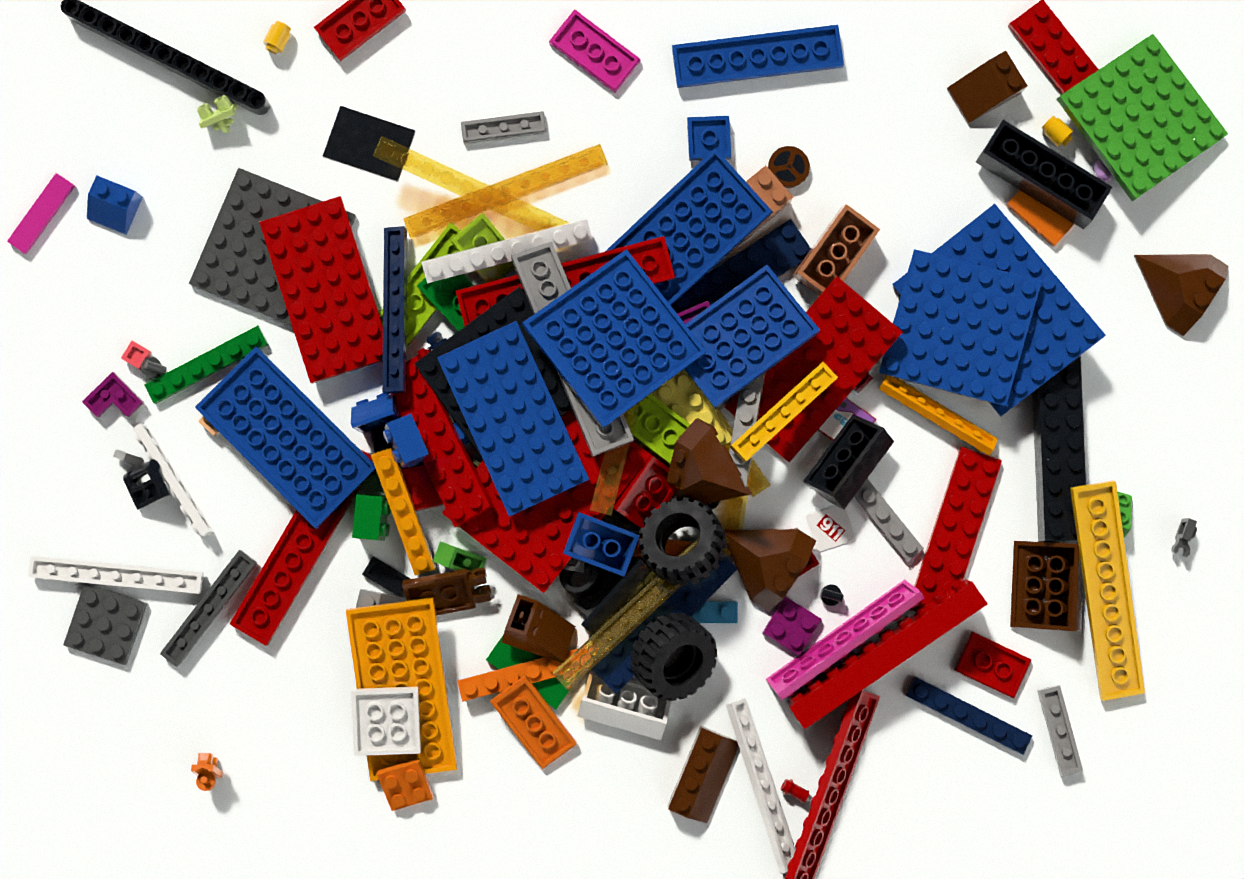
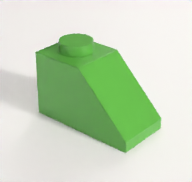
[433,541,487,571]

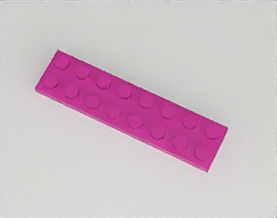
[766,579,924,700]

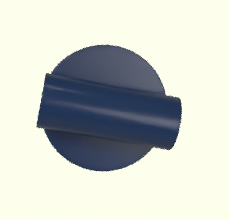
[426,332,447,351]

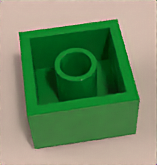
[352,494,391,541]

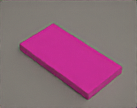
[549,9,641,93]

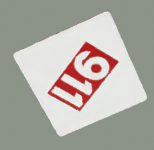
[806,506,856,552]

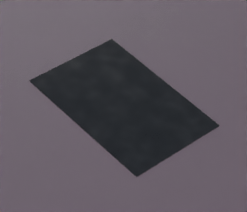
[322,106,415,181]

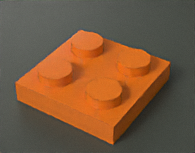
[377,758,434,811]

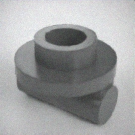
[141,357,167,378]

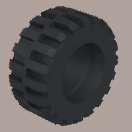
[638,497,727,586]
[631,613,717,701]

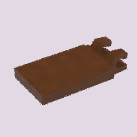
[402,567,491,616]

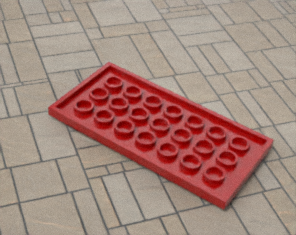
[259,196,383,384]
[725,276,903,463]

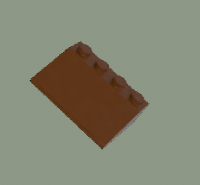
[1010,541,1083,632]

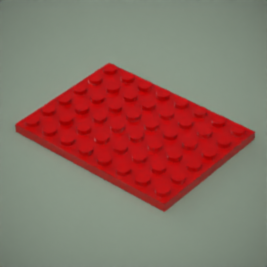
[442,409,651,593]

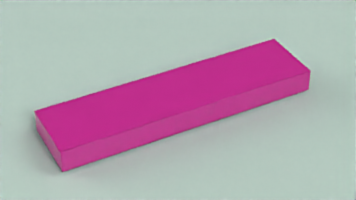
[7,173,75,255]

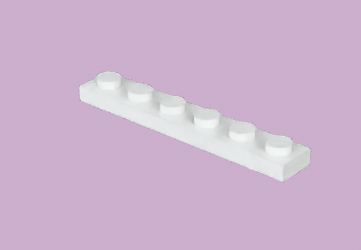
[133,423,214,536]

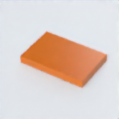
[1006,190,1074,247]

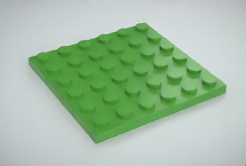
[1056,34,1228,202]

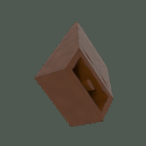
[501,594,576,663]

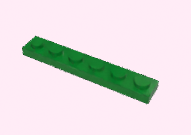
[144,325,269,404]

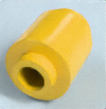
[263,21,291,54]
[1041,116,1074,147]

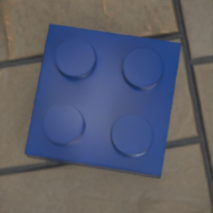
[687,116,731,161]

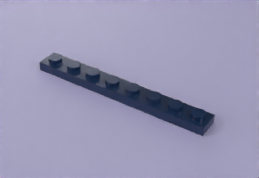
[382,226,407,394]

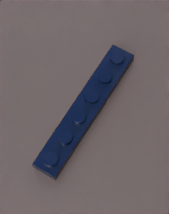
[905,676,1033,755]

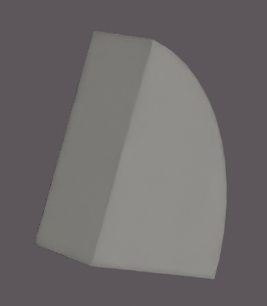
[113,449,144,467]

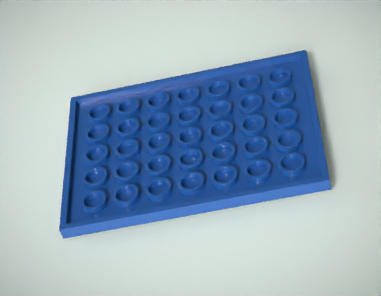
[892,203,1106,417]

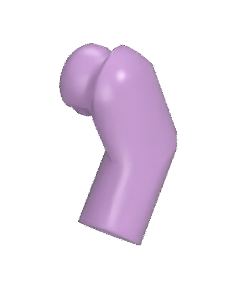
[1094,158,1111,182]

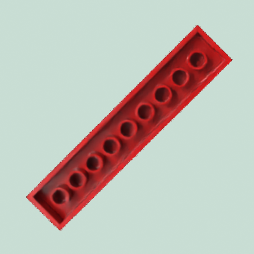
[787,579,988,730]

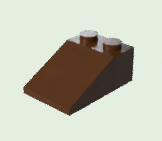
[947,50,1028,124]

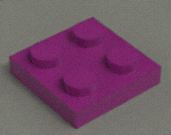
[762,596,822,656]

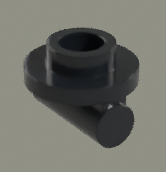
[820,584,844,606]

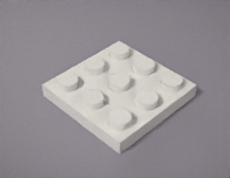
[351,687,421,756]

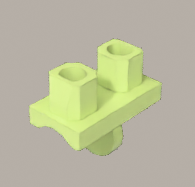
[197,95,239,133]

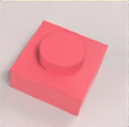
[121,340,152,370]

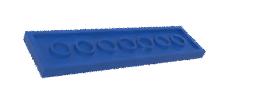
[671,24,844,88]

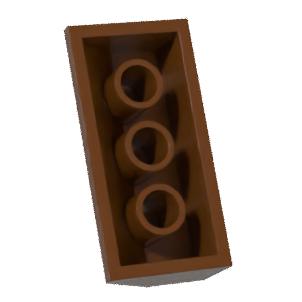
[667,725,739,823]

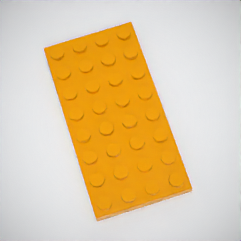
[345,598,457,781]

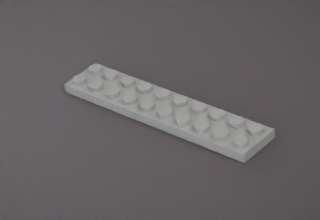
[511,242,634,457]

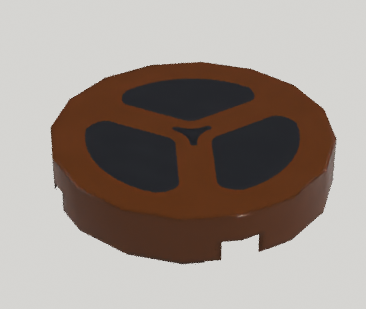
[768,146,810,189]

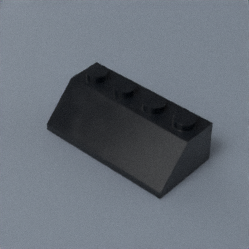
[803,414,894,510]
[581,559,659,641]

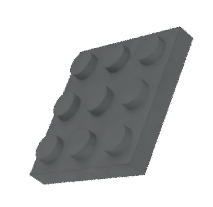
[63,583,148,665]

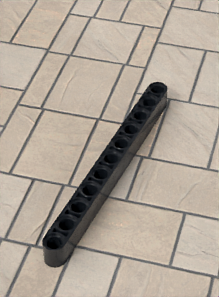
[60,0,270,115]

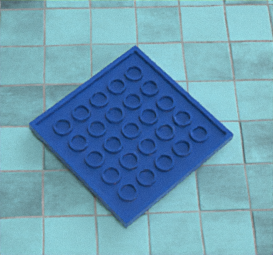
[522,249,707,429]
[879,249,1042,407]

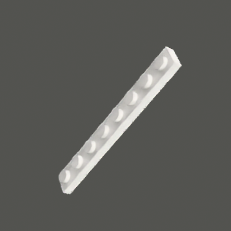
[421,218,592,283]
[28,556,204,594]
[726,697,795,873]

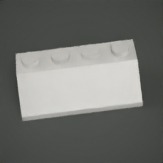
[577,669,672,740]

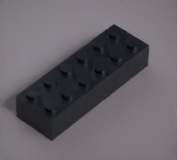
[975,119,1113,230]

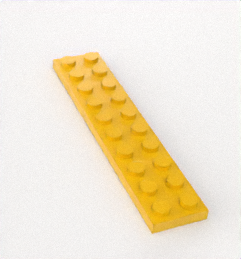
[1070,480,1145,701]

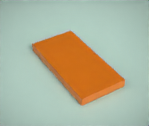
[490,675,577,769]

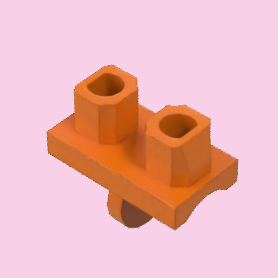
[191,753,223,791]

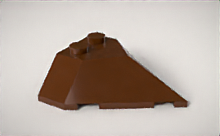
[1133,254,1229,336]
[667,418,752,504]
[724,528,816,612]

